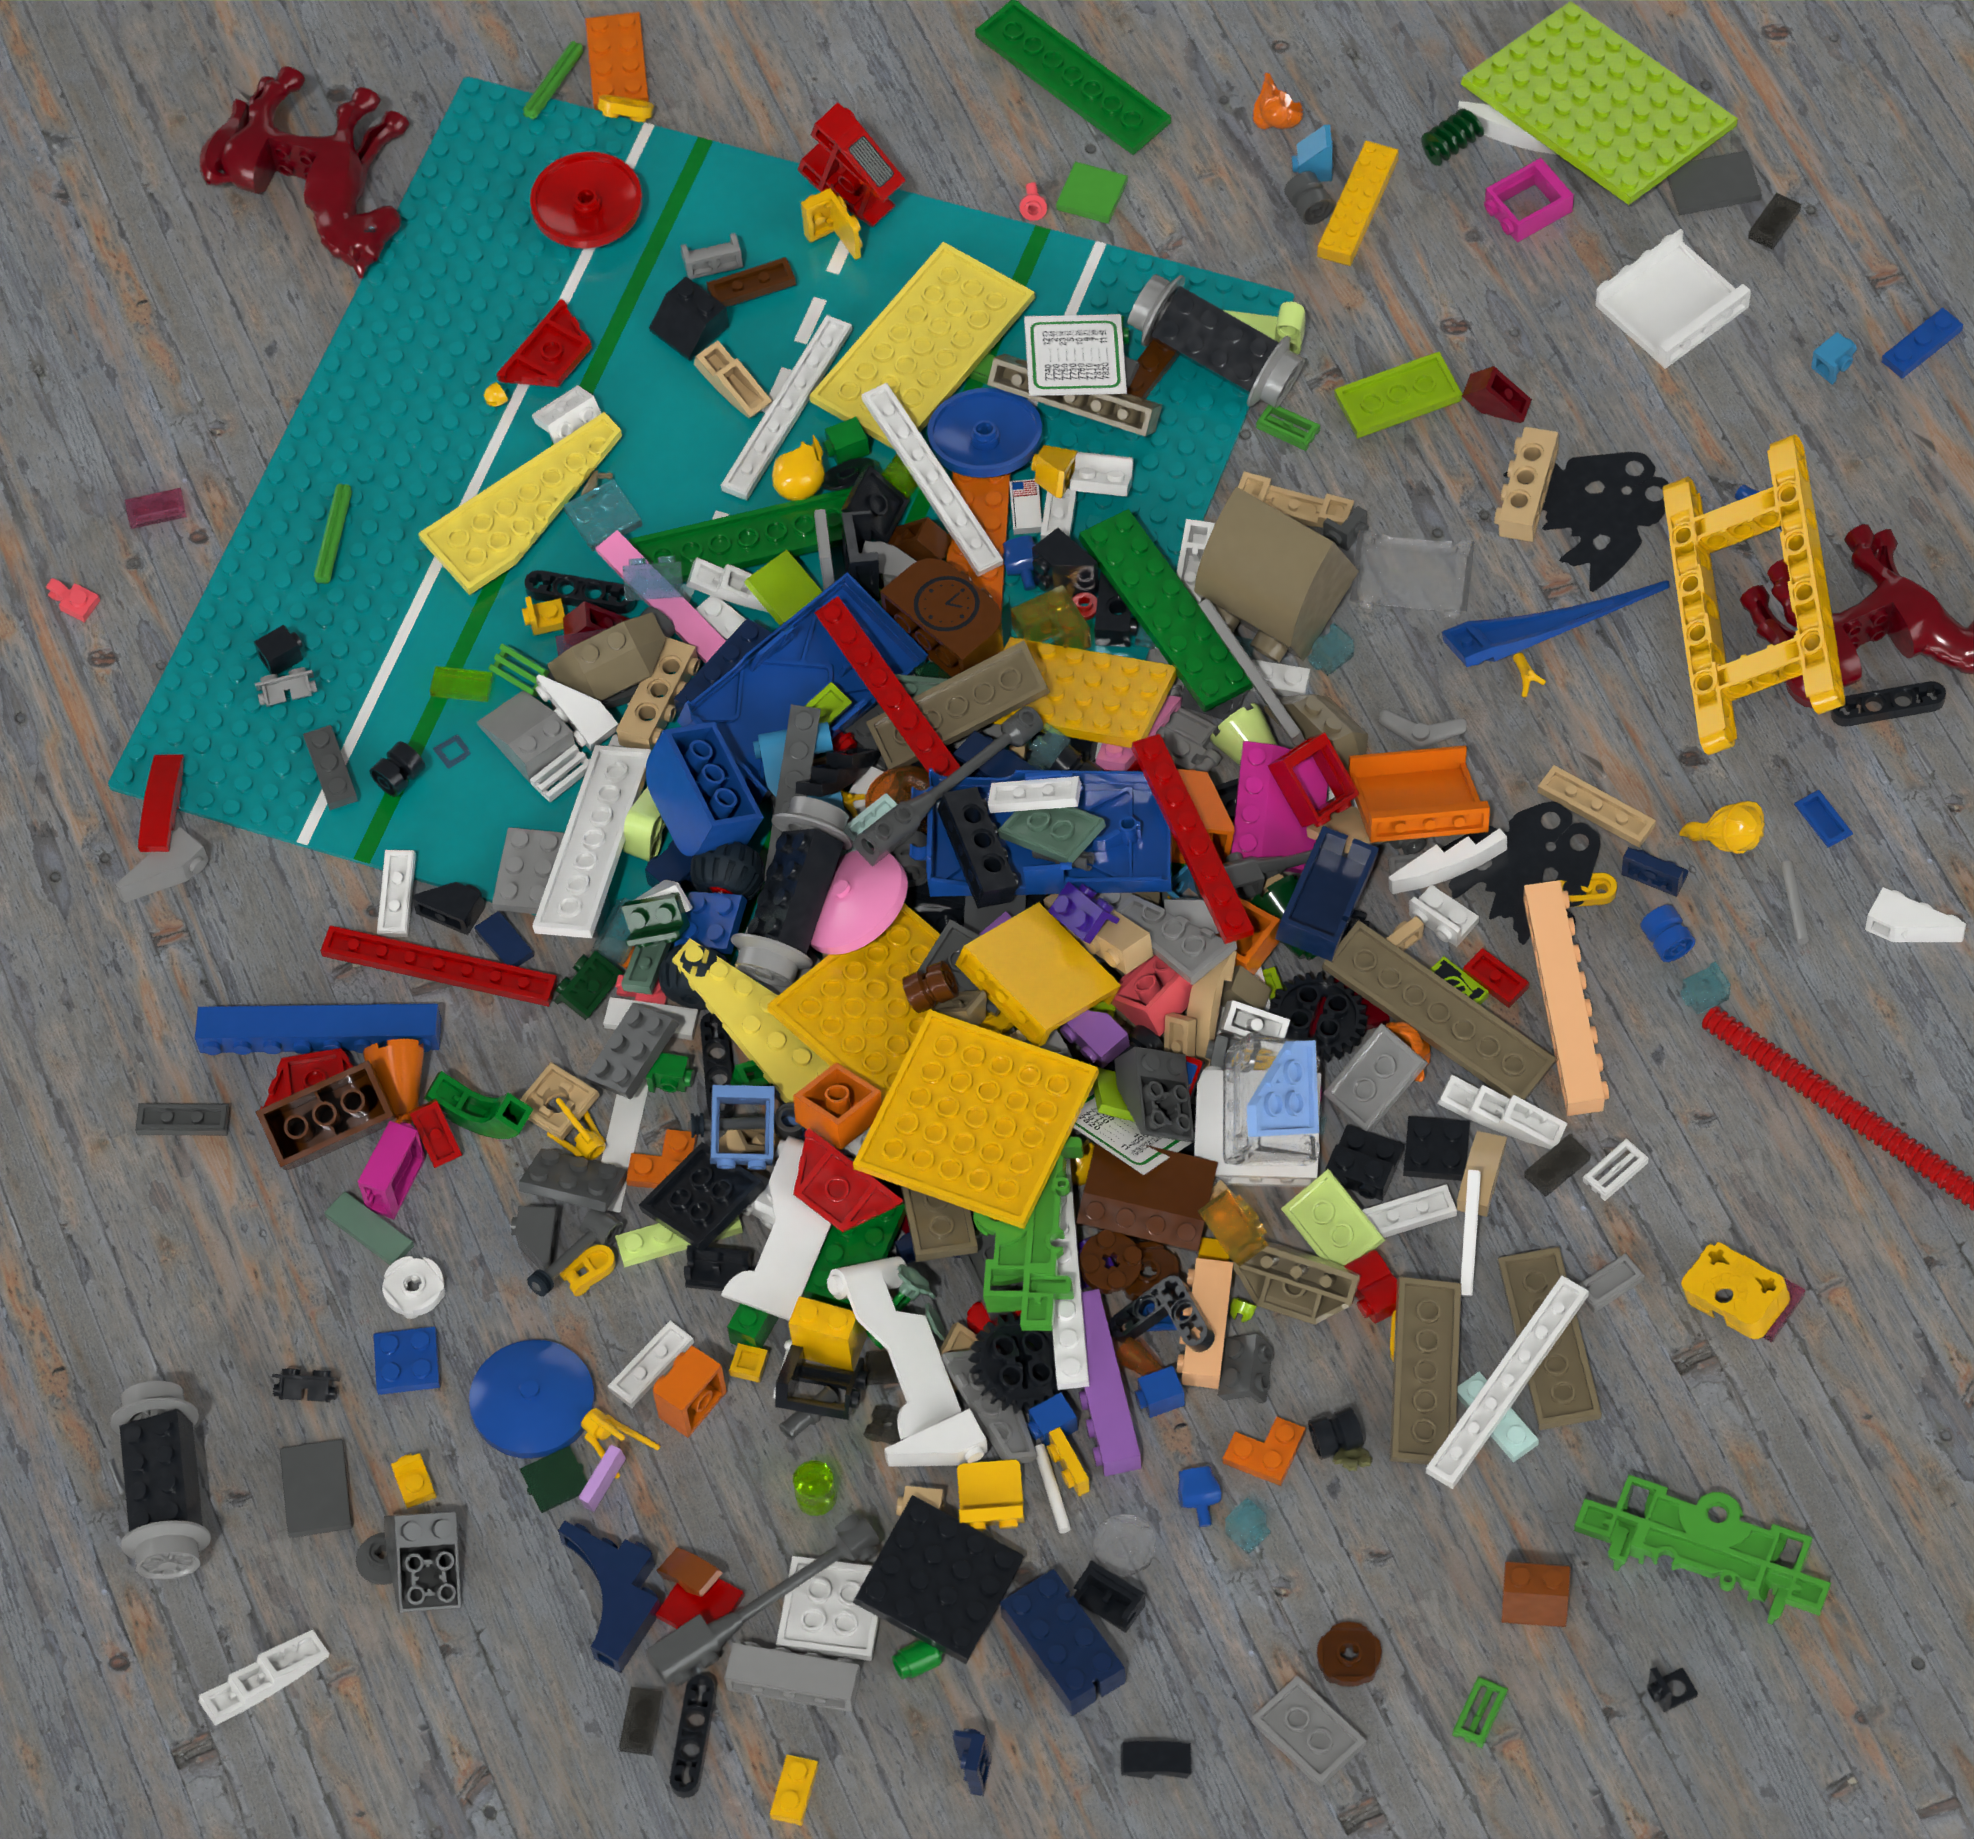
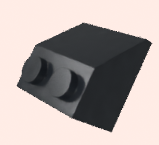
[649,277,729,361]
[1032,527,1099,597]

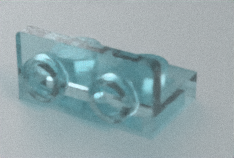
[623,556,684,601]

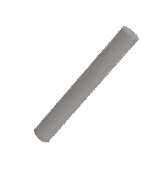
[1781,861,1809,944]

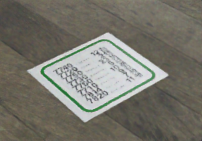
[1024,314,1127,396]
[1073,1087,1195,1175]

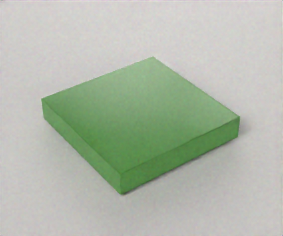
[1056,161,1128,224]

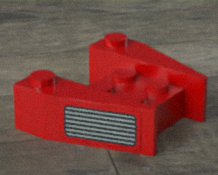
[797,102,906,227]

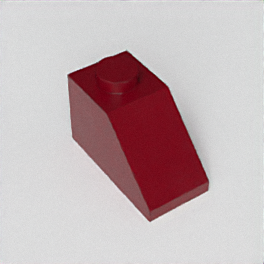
[1462,366,1532,423]
[563,601,629,645]

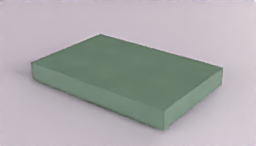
[998,807,1106,863]

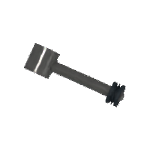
[688,1103,804,1141]
[527,1209,624,1297]

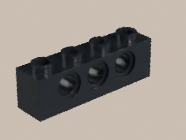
[1094,571,1138,647]
[937,787,1018,908]

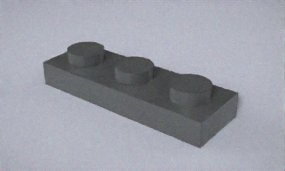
[303,725,358,810]

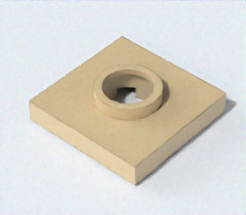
[520,1062,600,1141]

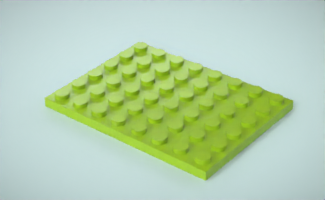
[1461,1,1738,205]

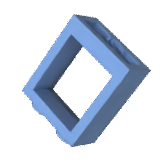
[710,1085,775,1170]

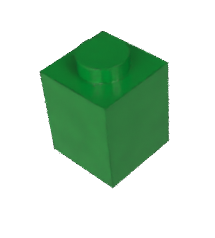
[823,417,869,465]

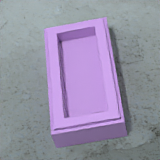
[579,1444,626,1512]

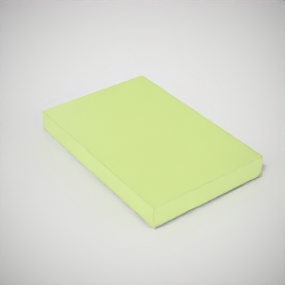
[1281,1169,1385,1266]

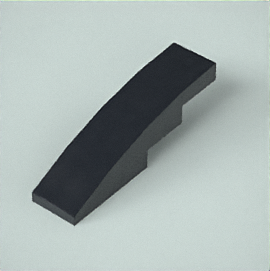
[795,747,881,797]

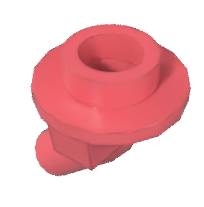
[1019,183,1047,221]

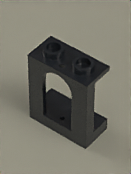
[842,510,879,601]
[775,1345,868,1420]

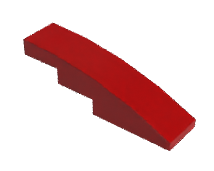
[138,754,184,852]

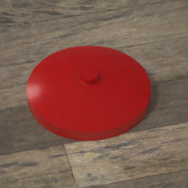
[530,152,643,248]

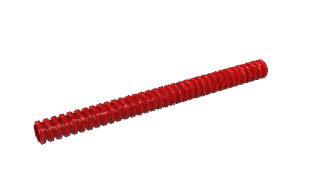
[1702,1006,1974,1211]

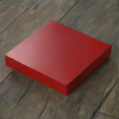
[656,1578,745,1629]

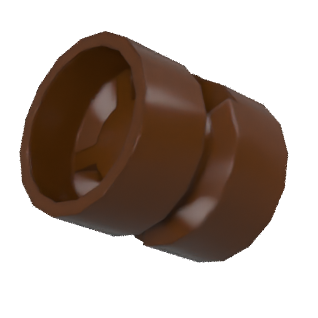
[902,960,959,1013]

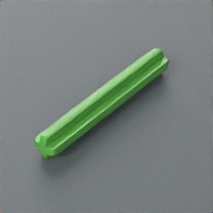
[523,41,583,119]
[314,483,352,584]

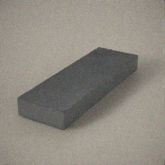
[135,1103,230,1136]

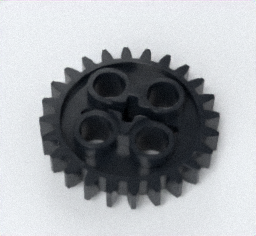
[1268,972,1368,1063]
[968,1313,1063,1414]

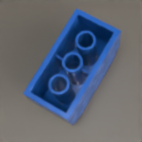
[646,722,764,856]

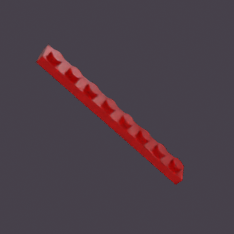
[814,596,960,777]
[1131,734,1254,944]
[320,925,558,1007]

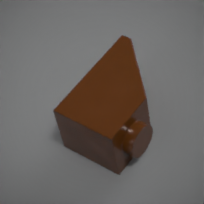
[888,517,952,561]

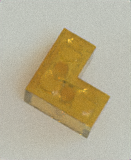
[1011,585,1091,650]
[1198,1189,1269,1267]

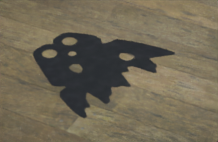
[1503,452,1669,592]
[1441,802,1600,945]

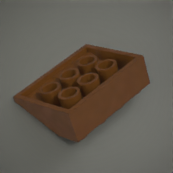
[1076,1143,1218,1253]

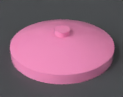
[810,848,908,955]

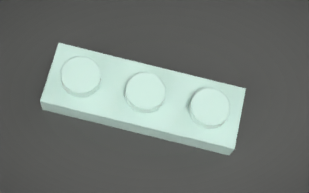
[1457,1371,1539,1462]

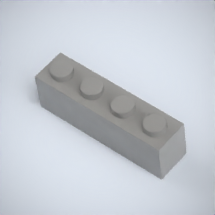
[724,1642,861,1712]

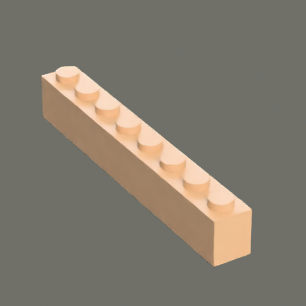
[1523,880,1609,1116]

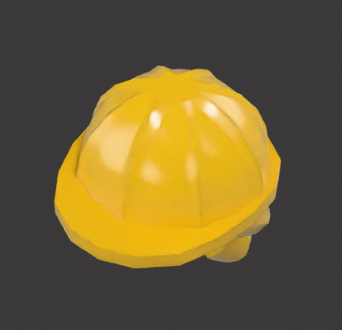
[1679,801,1765,854]

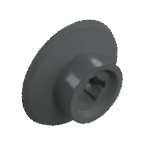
[356,1532,392,1585]

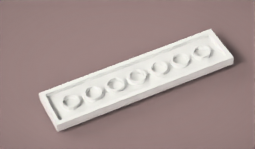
[532,745,652,938]

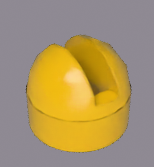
[483,382,508,407]

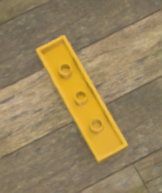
[1317,140,1398,266]

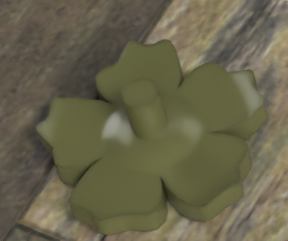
[1333,1447,1372,1471]

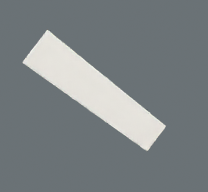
[601,1077,648,1212]

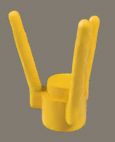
[547,1098,606,1161]
[581,1408,660,1479]

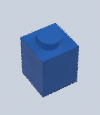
[1134,1366,1185,1418]
[1027,1393,1078,1447]

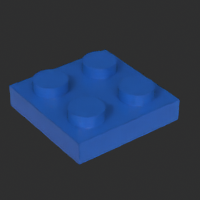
[373,1327,440,1395]

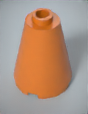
[363,1039,424,1124]

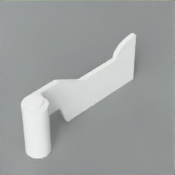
[721,1136,854,1321]
[827,1256,962,1440]

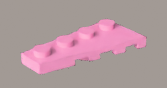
[1096,695,1182,771]

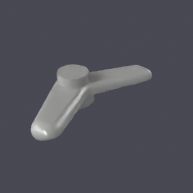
[1378,709,1467,750]

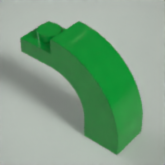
[424,1071,533,1139]

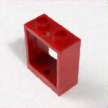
[1267,732,1359,828]

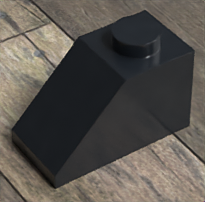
[412,882,485,936]

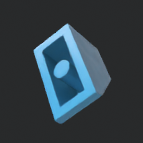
[1292,124,1332,182]

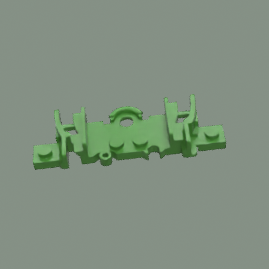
[973,1137,1084,1331]
[1574,1475,1831,1625]

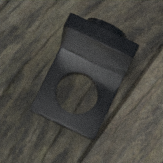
[1647,1667,1698,1712]

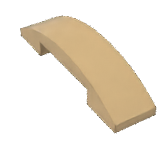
[1238,472,1354,527]
[1187,951,1237,1069]

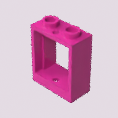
[1484,158,1574,243]
[358,1121,425,1220]

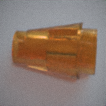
[1115,1337,1163,1376]

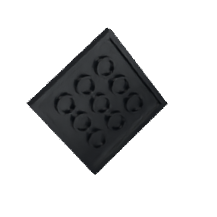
[853,1495,1024,1664]

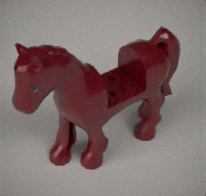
[200,66,410,279]
[1740,524,1974,708]

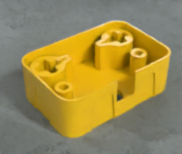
[1681,1242,1790,1339]

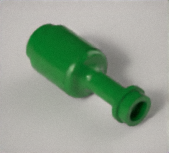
[892,1639,944,1680]

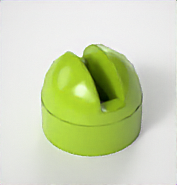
[1229,1297,1257,1323]

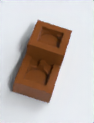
[656,1547,723,1597]

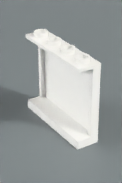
[1596,229,1751,369]
[1194,1066,1321,1187]

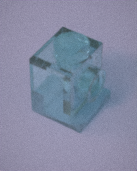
[1308,623,1354,676]
[1027,723,1071,770]
[1680,962,1731,1015]
[1225,1498,1271,1554]

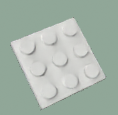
[776,1556,879,1661]

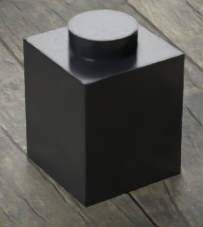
[254,625,303,675]

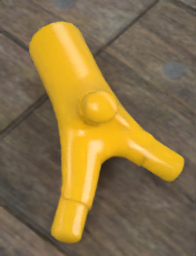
[1513,653,1546,698]
[841,791,865,818]

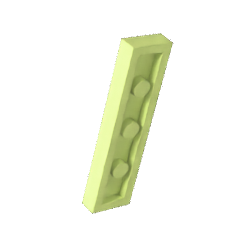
[615,1216,743,1268]

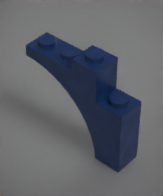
[558,1521,661,1673]

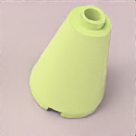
[1210,703,1278,766]

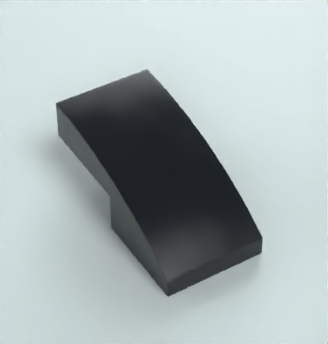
[1121,1741,1191,1779]

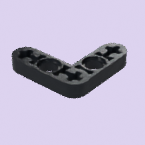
[1108,1276,1215,1352]

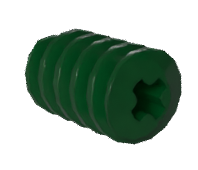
[1421,109,1484,166]

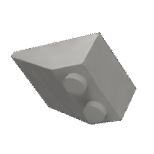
[477,690,575,782]

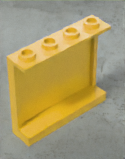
[955,902,1121,1047]

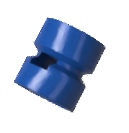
[1640,905,1695,962]

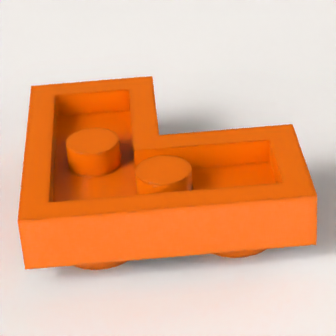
[626,1129,698,1189]
[1222,1417,1306,1486]

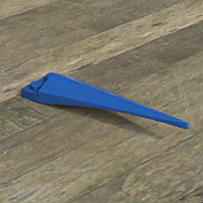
[1442,581,1670,667]

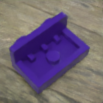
[1048,882,1120,944]

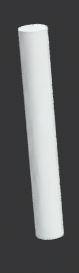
[1034,1444,1071,1534]

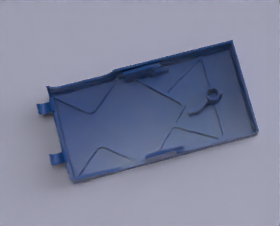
[677,572,928,805]
[909,768,1172,897]

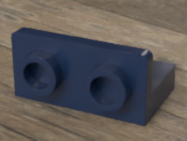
[1621,847,1688,897]
[952,1728,992,1796]

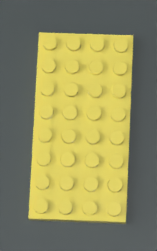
[809,242,1035,449]

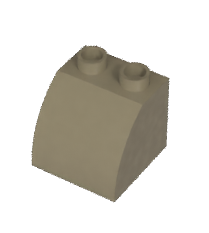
[1194,487,1359,663]

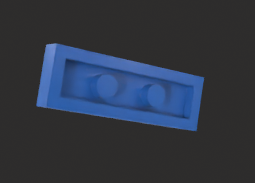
[1882,307,1963,379]

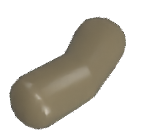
[581,470,612,500]

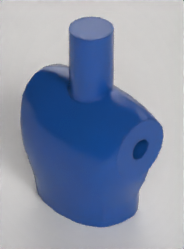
[1003,535,1036,591]
[1178,1466,1221,1527]

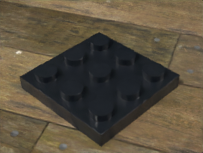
[638,1142,766,1252]

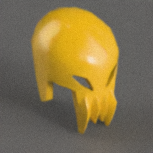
[772,435,825,501]

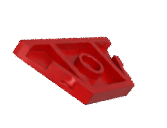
[496,299,592,387]
[260,1048,354,1109]
[793,1128,904,1233]

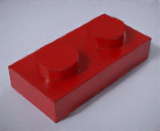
[1463,948,1529,1008]
[408,1099,462,1168]

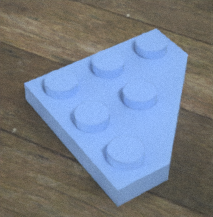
[1247,1040,1319,1137]

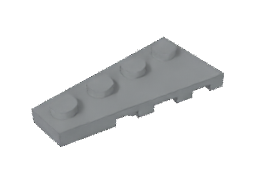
[1114,895,1237,985]
[941,1347,1037,1464]

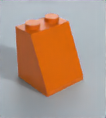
[1172,769,1234,864]

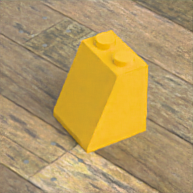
[788,1296,867,1372]

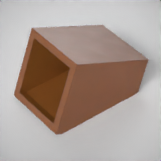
[1501,1561,1570,1627]

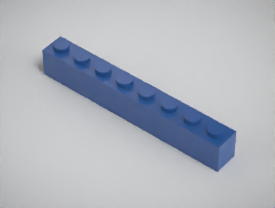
[195,1004,442,1055]

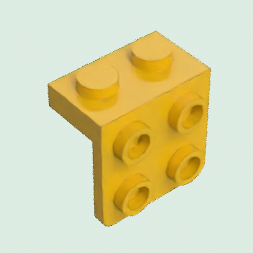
[801,188,863,260]
[957,1460,1025,1531]

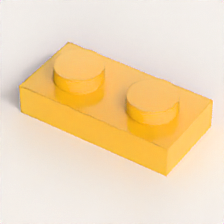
[1047,1427,1090,1497]
[770,1755,819,1826]

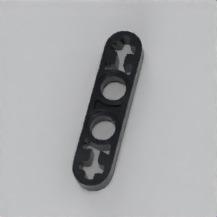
[524,570,635,614]
[1831,681,1946,727]
[700,1012,736,1118]
[670,1675,716,1798]

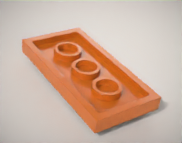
[585,12,649,110]

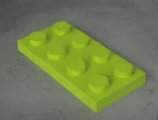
[1334,351,1462,439]

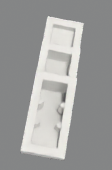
[1458,101,1558,155]
[686,557,769,613]
[1388,828,1507,894]
[1437,1075,1568,1151]
[198,1629,329,1726]

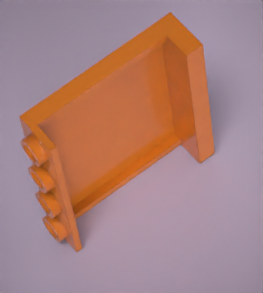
[1348,745,1490,843]

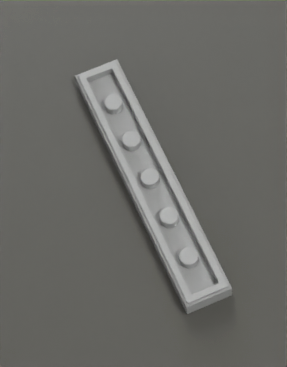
[1198,598,1305,746]

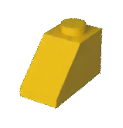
[1031,445,1077,498]

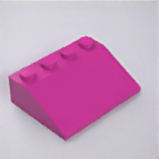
[1230,741,1328,873]

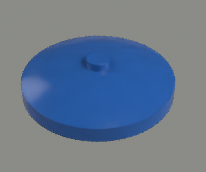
[927,388,1043,478]
[469,1340,595,1459]

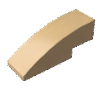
[694,340,772,419]
[1457,1131,1507,1217]

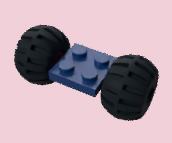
[659,842,765,1010]

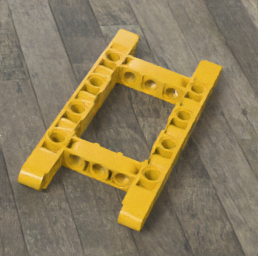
[1663,434,1845,756]

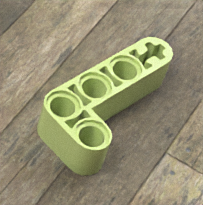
[1223,302,1305,355]
[623,786,666,862]

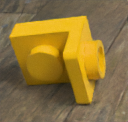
[522,596,565,636]
[391,1453,437,1509]

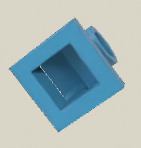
[1811,332,1857,384]

